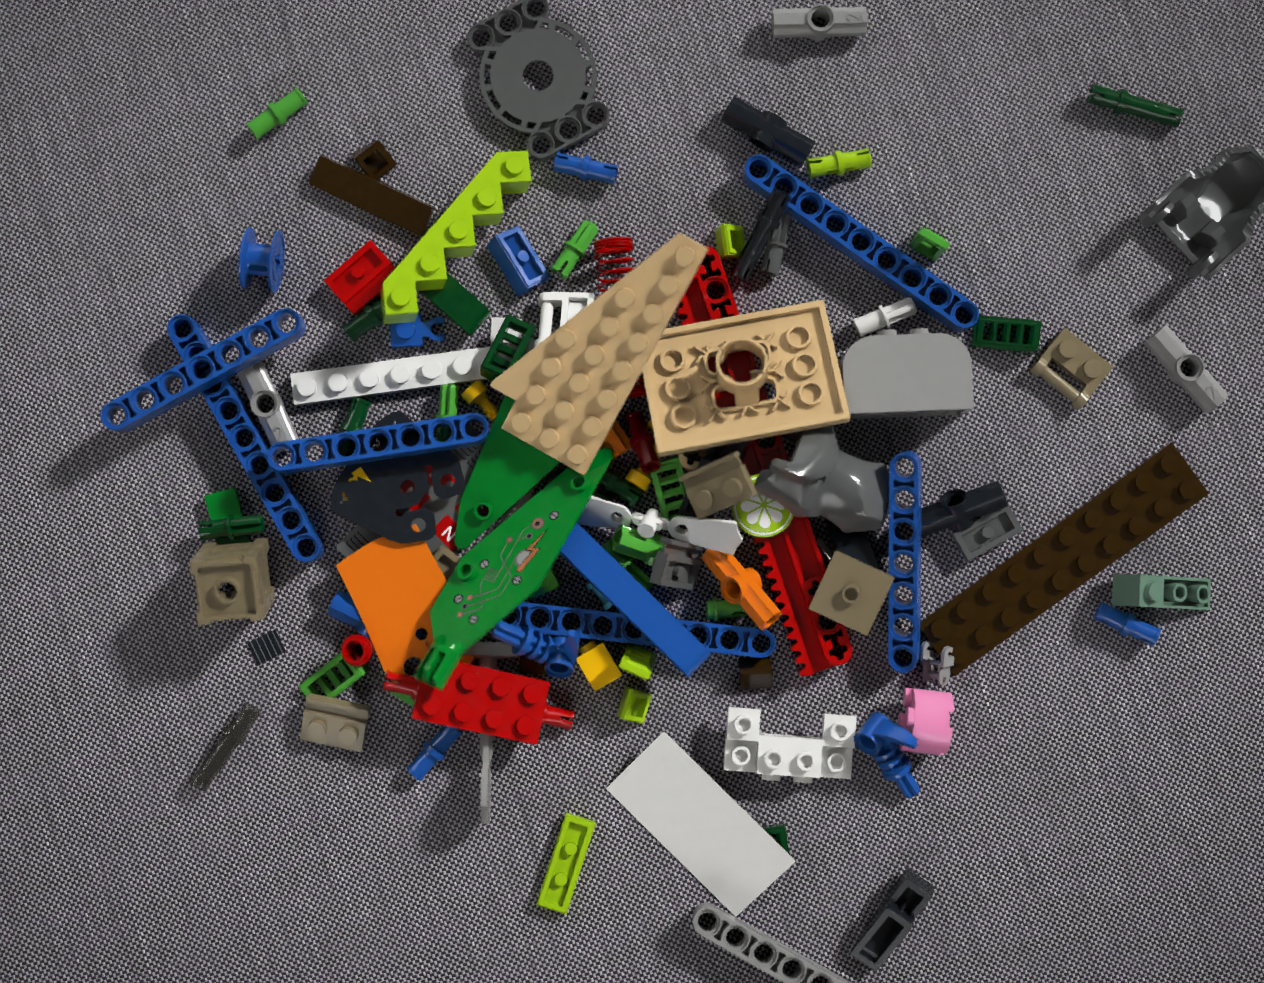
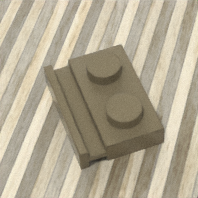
[679,451,758,520]
[299,693,371,752]

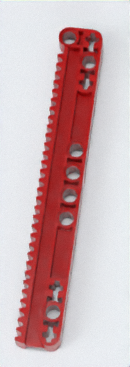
[676,246,853,676]

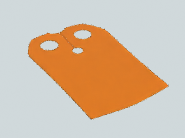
[336,524,475,684]

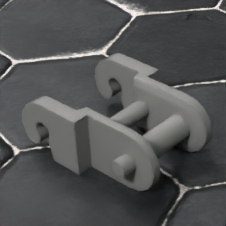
[920,640,954,686]

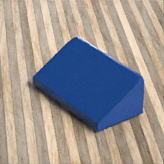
[487,225,551,297]

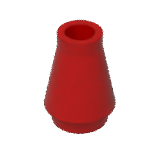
[341,634,376,666]

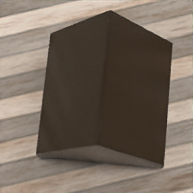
[738,656,773,690]

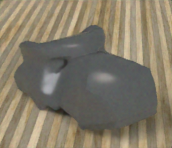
[1139,145,1264,280]
[755,426,889,533]

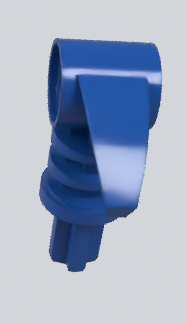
[490,621,580,678]
[854,712,920,799]

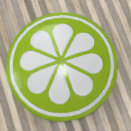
[731,474,794,537]

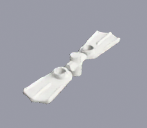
[577,496,743,555]

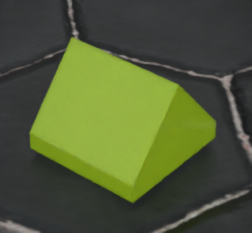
[715,224,745,260]
[616,686,652,724]

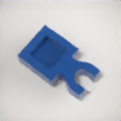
[390,314,446,348]

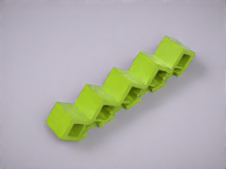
[380,151,532,324]

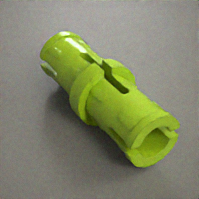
[806,148,872,179]

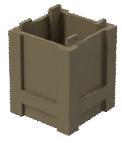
[190,538,275,626]

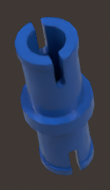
[553,152,618,185]
[1093,601,1161,647]
[406,726,463,781]

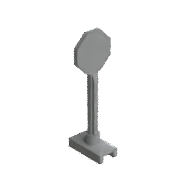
[463,642,520,824]

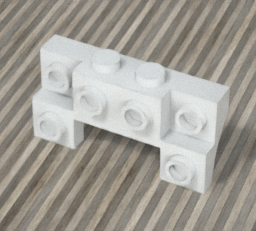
[723,706,857,783]

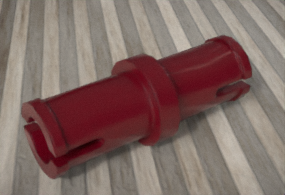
[624,411,661,473]

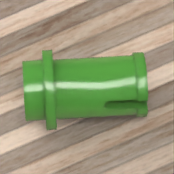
[705,597,746,622]

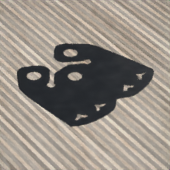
[331,411,465,543]

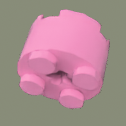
[898,688,954,755]

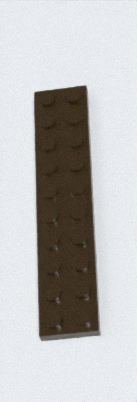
[920,443,1209,676]

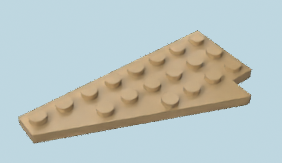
[490,233,709,475]

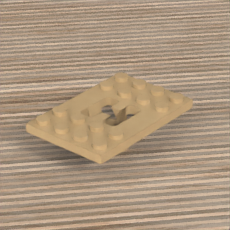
[642,300,850,457]

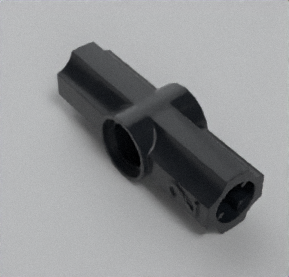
[721,96,816,167]
[921,481,1008,538]

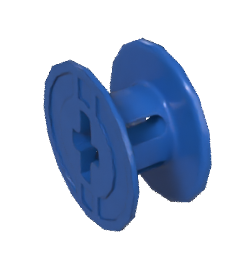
[238,226,285,293]

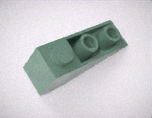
[1112,574,1211,610]

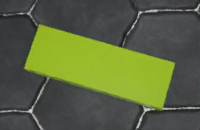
[536,812,596,915]

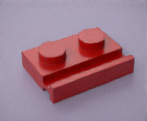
[324,240,396,316]

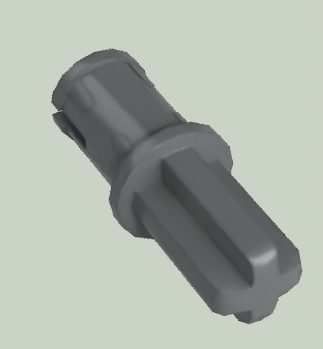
[759,213,792,276]

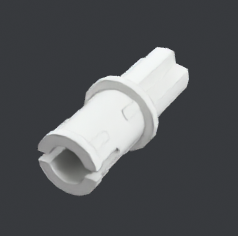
[853,297,917,337]

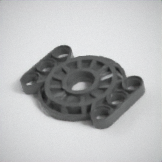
[467,0,610,162]

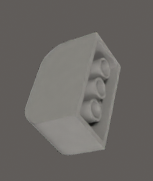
[838,328,974,419]

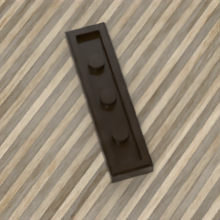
[309,155,435,236]

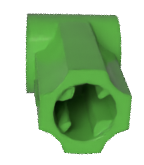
[611,525,667,566]

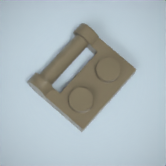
[1029,328,1113,411]

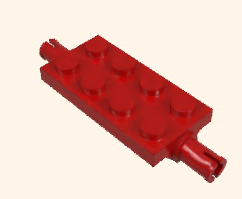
[383,655,574,745]

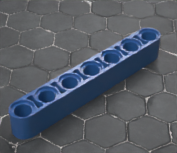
[100,308,306,433]
[267,413,489,474]
[888,450,922,673]
[559,522,711,678]

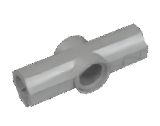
[771,4,868,41]
[1144,324,1229,414]
[237,360,299,452]

